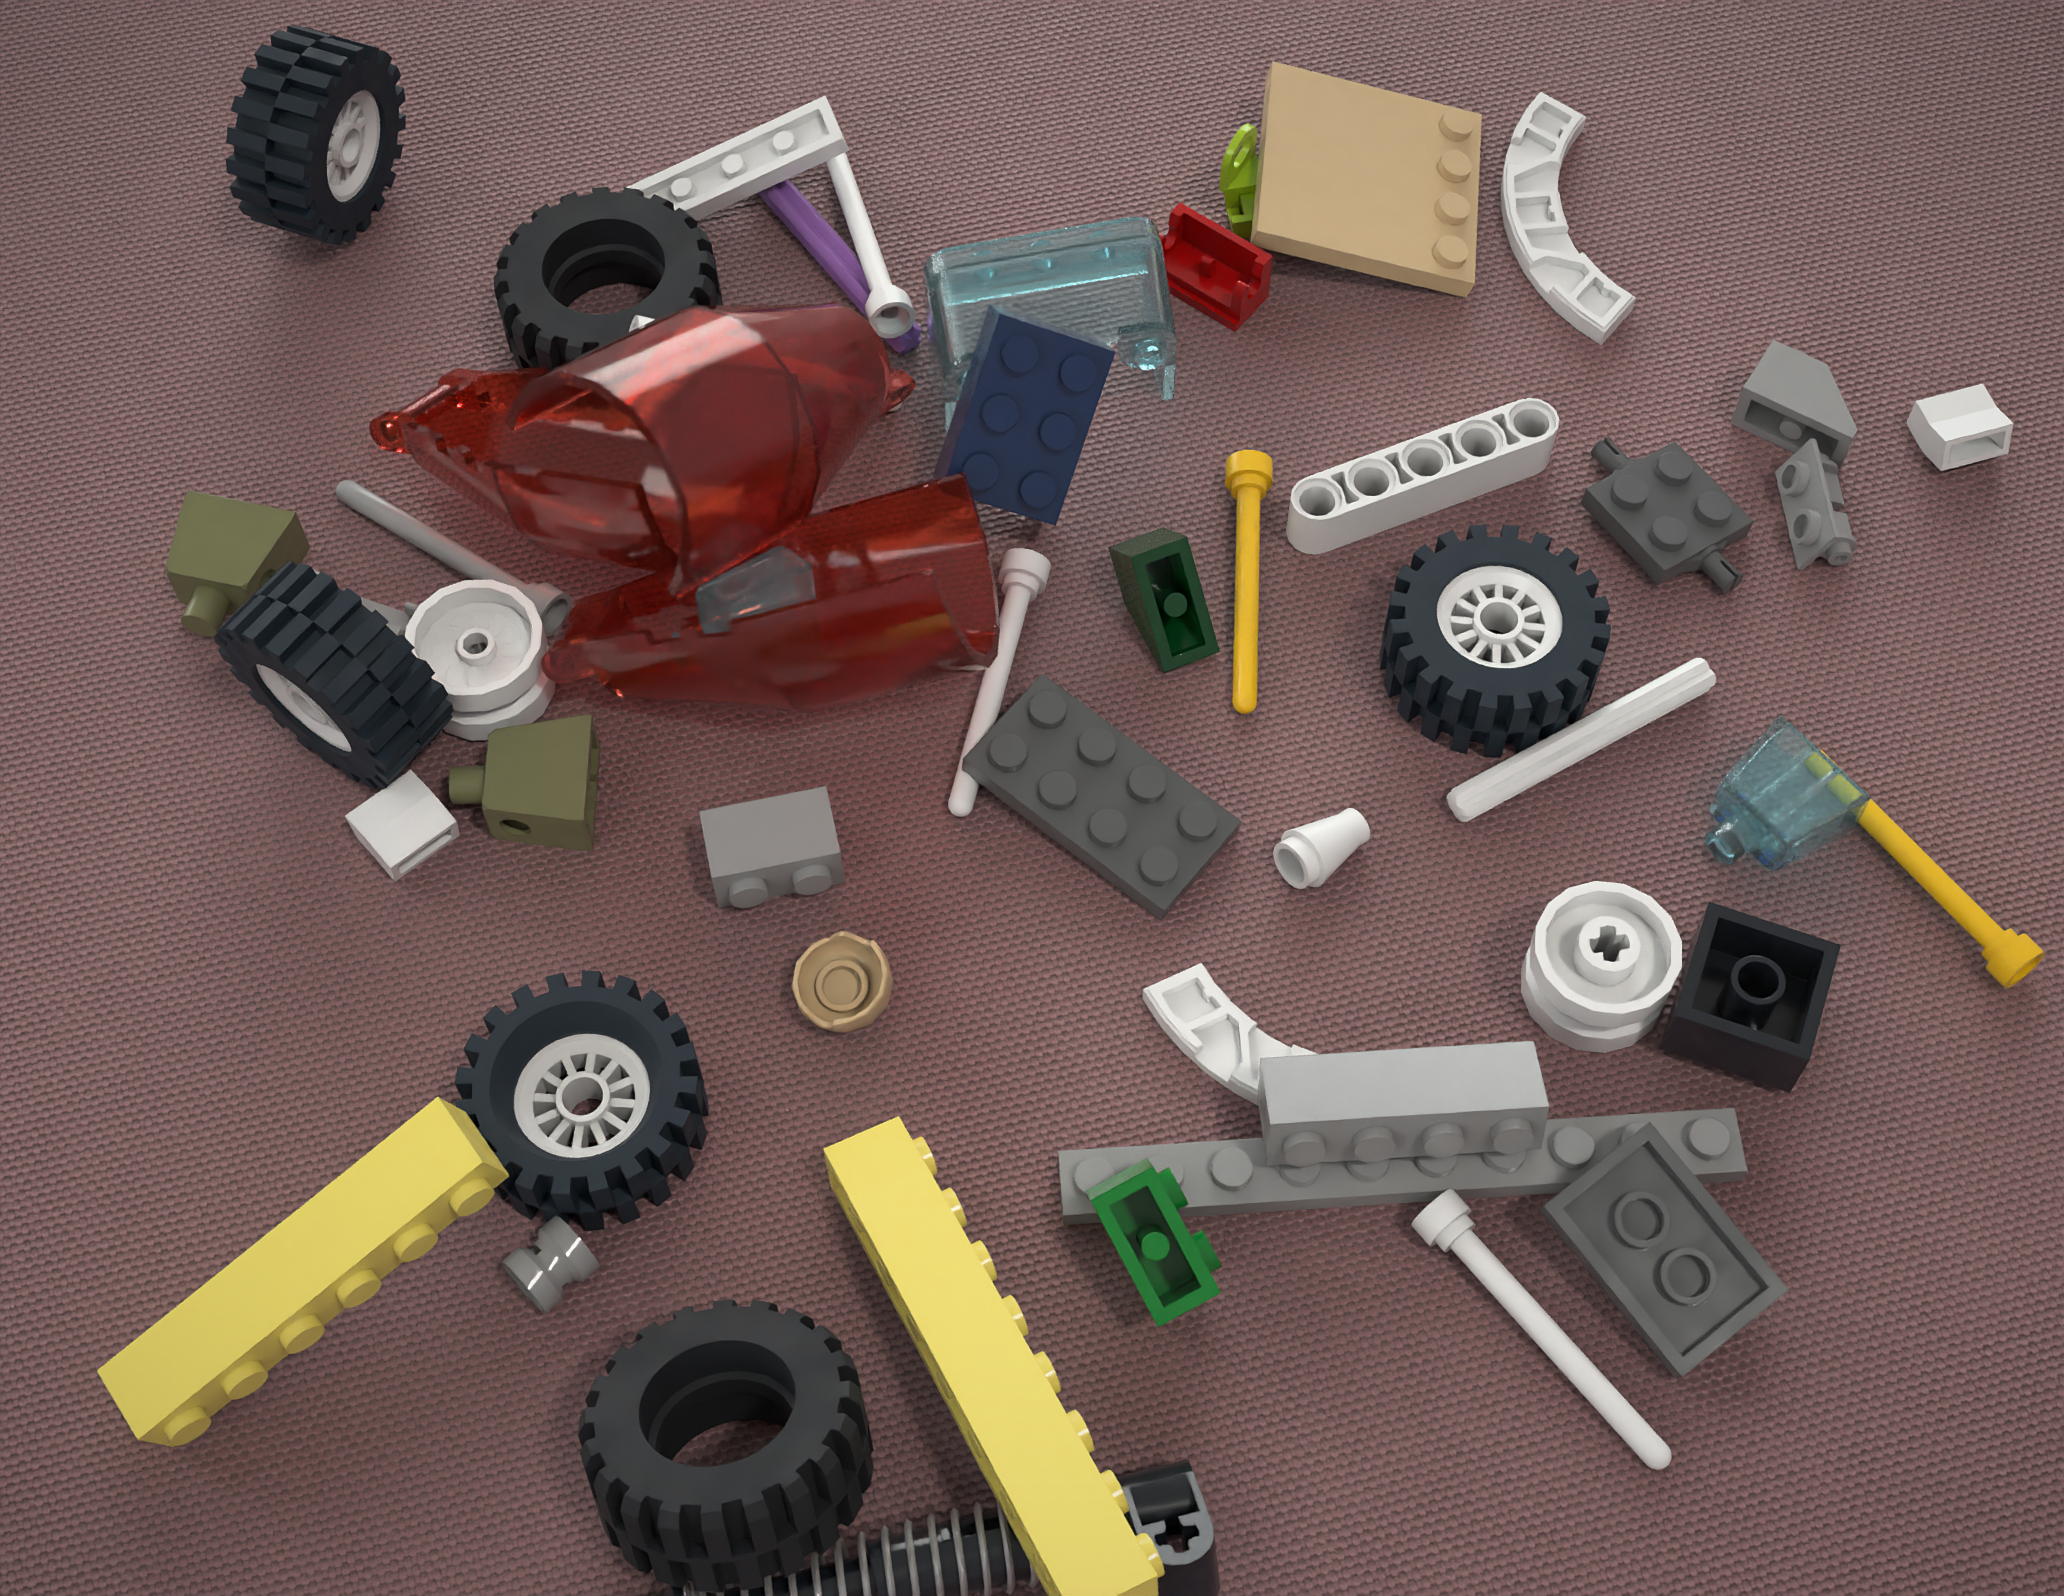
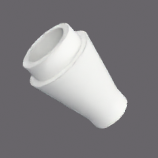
[1273,808,1370,889]

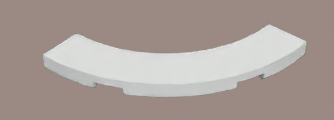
[1501,92,1636,345]
[1142,963,1317,1105]

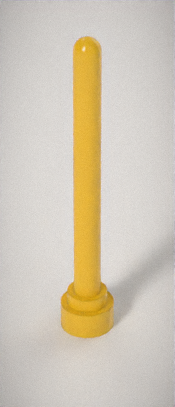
[1225,450,1273,714]
[1801,748,2046,989]

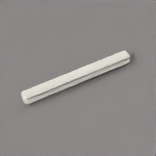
[1446,658,1716,822]

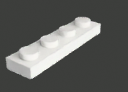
[626,96,849,221]

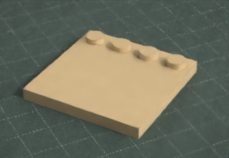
[1250,61,1482,298]

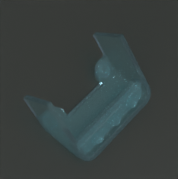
[923,217,1177,435]

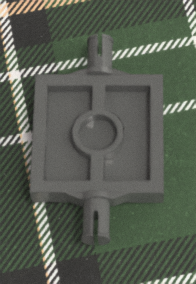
[1580,437,1754,594]

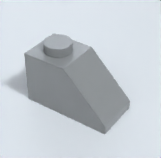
[1730,340,1858,471]

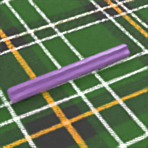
[758,179,922,354]

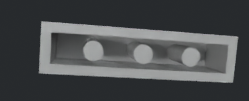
[1257,1041,1550,1167]

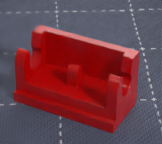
[1144,202,1273,332]

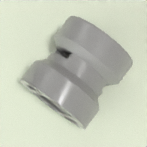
[501,1215,600,1314]

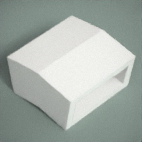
[1906,384,2013,471]
[345,770,460,882]

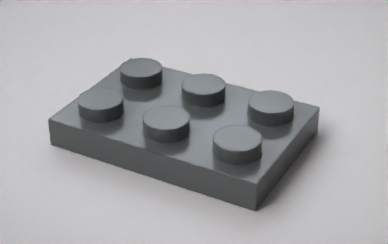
[1538,1122,1789,1379]

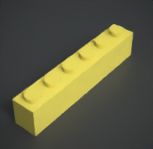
[97,1097,510,1447]

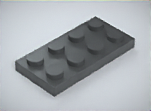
[962,674,1242,921]

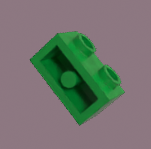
[1086,1158,1222,1327]

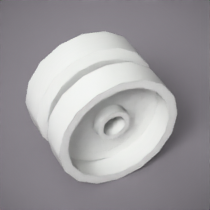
[405,580,556,741]
[1521,881,1682,1053]

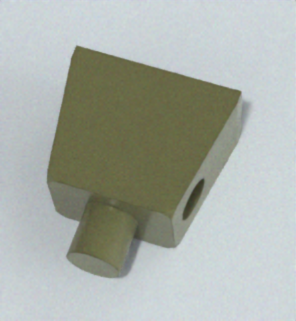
[166,490,310,637]
[449,715,601,851]

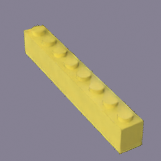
[823,1116,1165,1596]

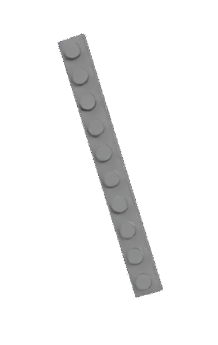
[1058,1108,1748,1225]

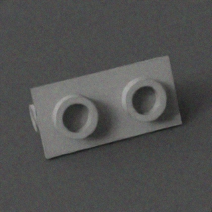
[1775,438,1857,570]

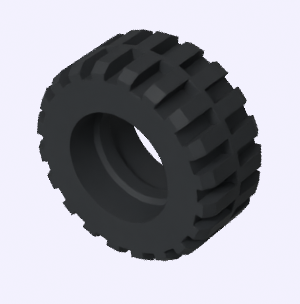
[494,187,724,411]
[578,1299,874,1593]

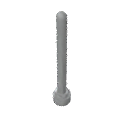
[336,480,572,637]

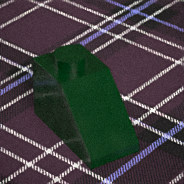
[1108,527,1220,673]

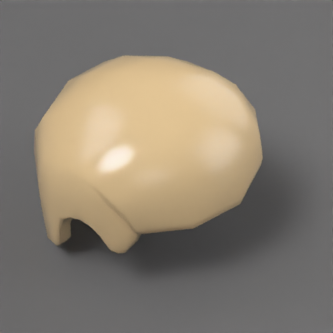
[791,931,893,1033]

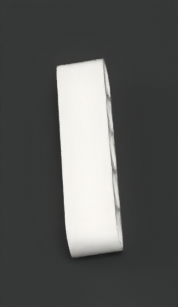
[1286,398,1559,555]

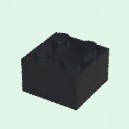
[1659,902,1841,1093]

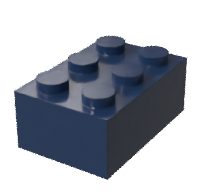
[933,304,1115,526]

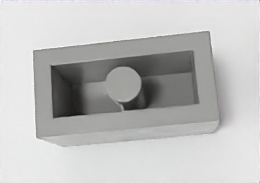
[699,786,845,908]

